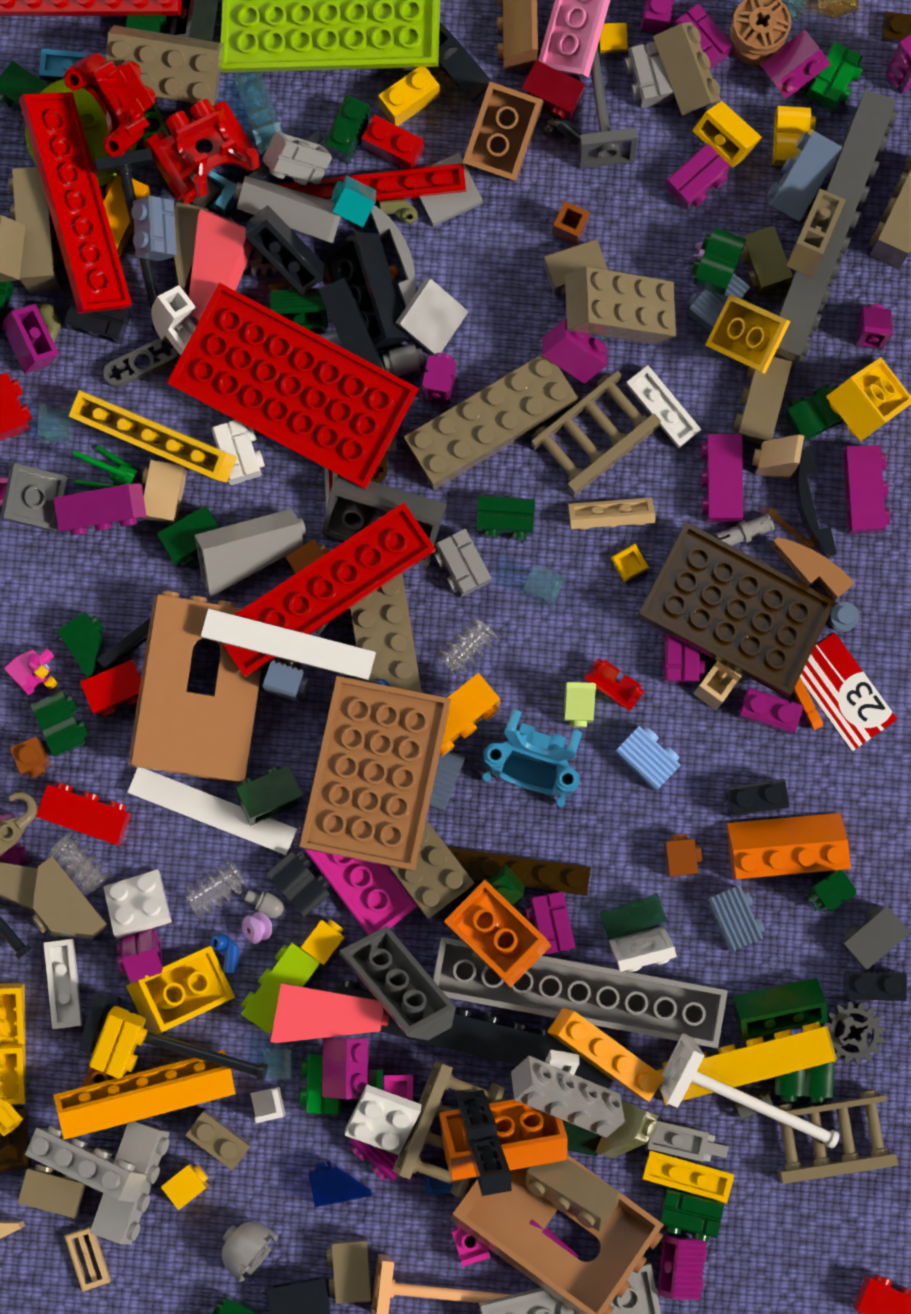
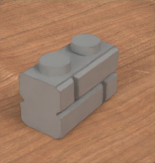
[624,42,674,108]
[263,131,332,185]
[433,529,492,597]

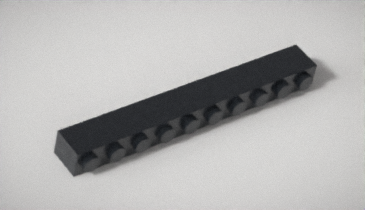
[334,980,611,1088]

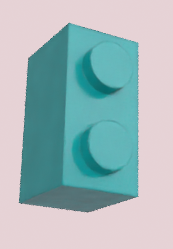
[330,175,376,227]

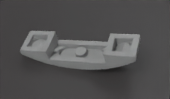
[370,205,416,308]

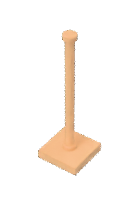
[371,1253,513,1314]

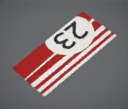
[800,633,897,751]

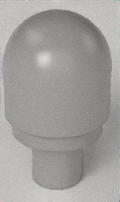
[244,890,284,918]

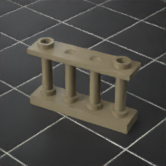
[531,371,661,497]
[392,1060,505,1199]
[768,1090,898,1184]

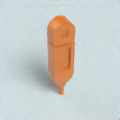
[793,677,823,731]

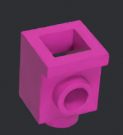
[452,1225,491,1266]

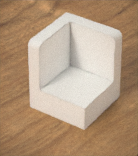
[251,1087,286,1123]

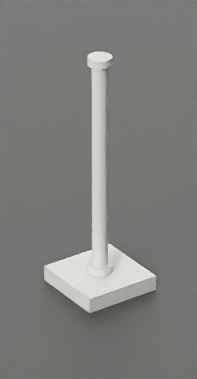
[659,1033,839,1149]

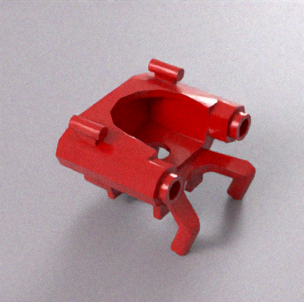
[64,53,156,157]
[144,99,261,204]

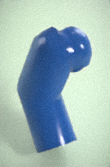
[210,933,239,974]

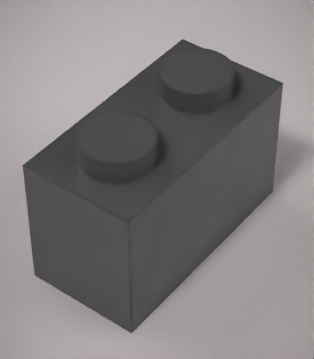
[840,906,910,970]

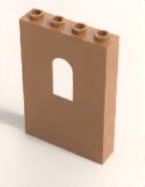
[127,591,262,783]
[450,1154,664,1314]

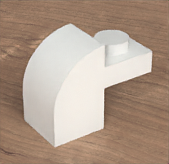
[151,285,196,355]

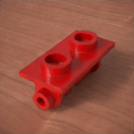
[584,658,645,711]

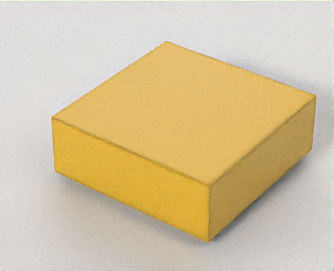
[599,23,628,53]
[610,544,649,583]

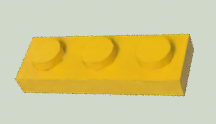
[642,1150,734,1203]

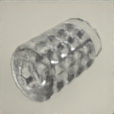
[437,618,500,679]
[49,831,112,893]
[186,860,249,919]

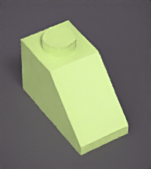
[564,682,596,728]

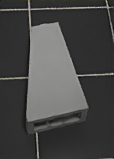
[233,176,341,243]
[195,509,306,596]

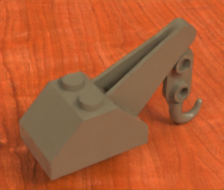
[0,792,106,940]

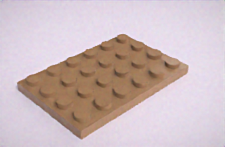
[299,676,451,871]

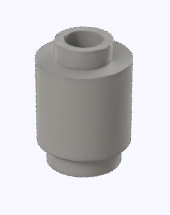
[382,344,425,377]

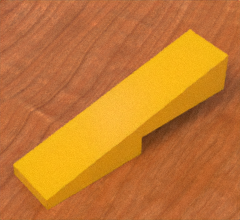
[0,983,26,1105]

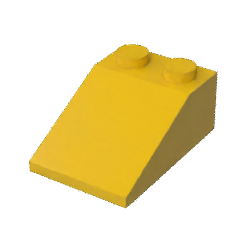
[705,294,791,374]
[826,357,911,442]
[126,946,235,1035]

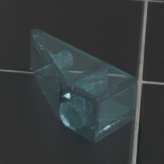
[233,72,282,154]

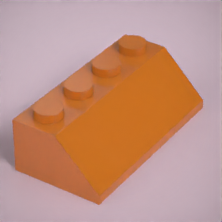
[726,813,851,880]
[439,1099,568,1181]

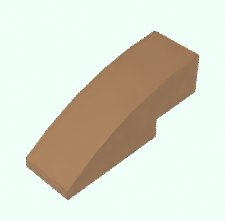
[770,537,855,601]

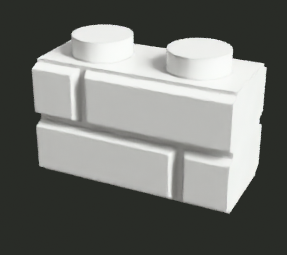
[211,420,265,485]

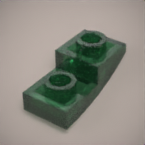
[599,893,667,940]

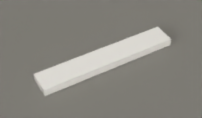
[201,609,376,681]
[127,768,297,855]

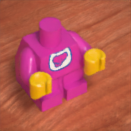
[4,648,58,697]

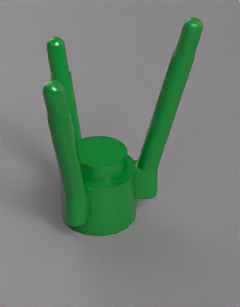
[72,445,138,489]

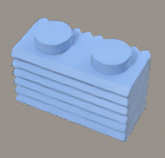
[614,726,681,791]

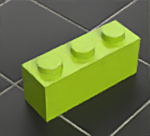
[241,943,321,1034]

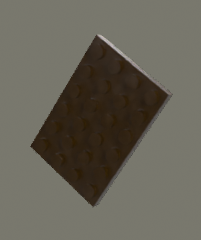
[636,522,836,698]

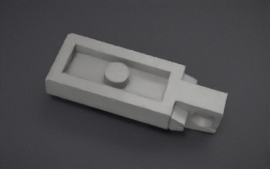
[646,1121,729,1162]

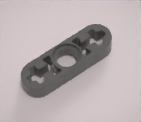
[103,338,180,388]

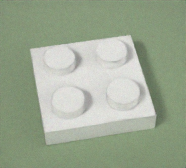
[103,869,172,940]
[609,926,677,972]
[345,1085,422,1155]

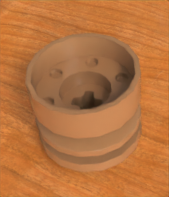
[729,0,791,66]

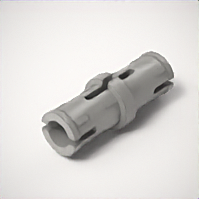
[715,513,774,546]

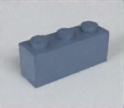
[767,128,843,222]

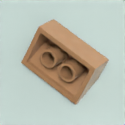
[497,0,538,70]

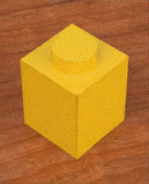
[301,919,346,965]
[161,1163,209,1210]

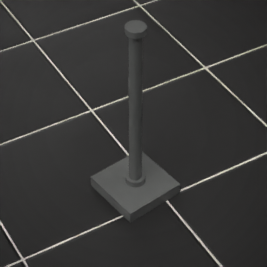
[579,47,638,169]

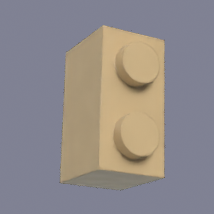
[142,460,187,525]

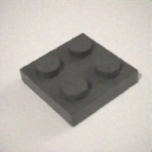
[0,463,67,532]

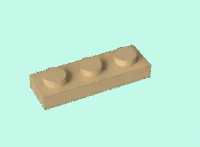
[568,497,655,530]

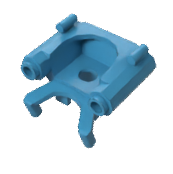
[482,709,582,808]

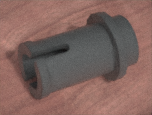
[735,1091,773,1121]

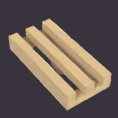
[64,1226,111,1292]

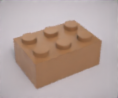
[462,82,544,182]

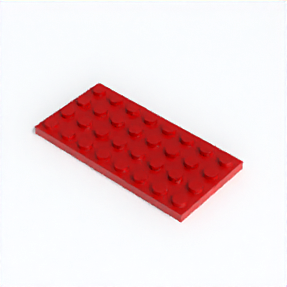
[167,282,419,489]

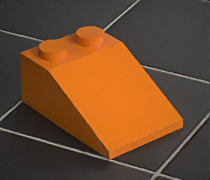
[444,880,551,988]

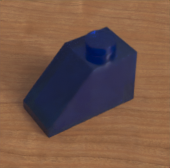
[308,1161,373,1207]

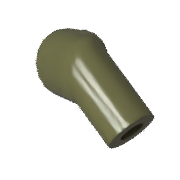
[379,199,418,224]
[37,303,61,343]

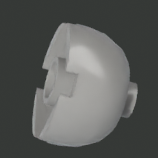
[222,1221,278,1282]

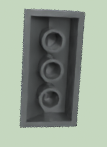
[321,475,447,567]
[340,926,456,1040]

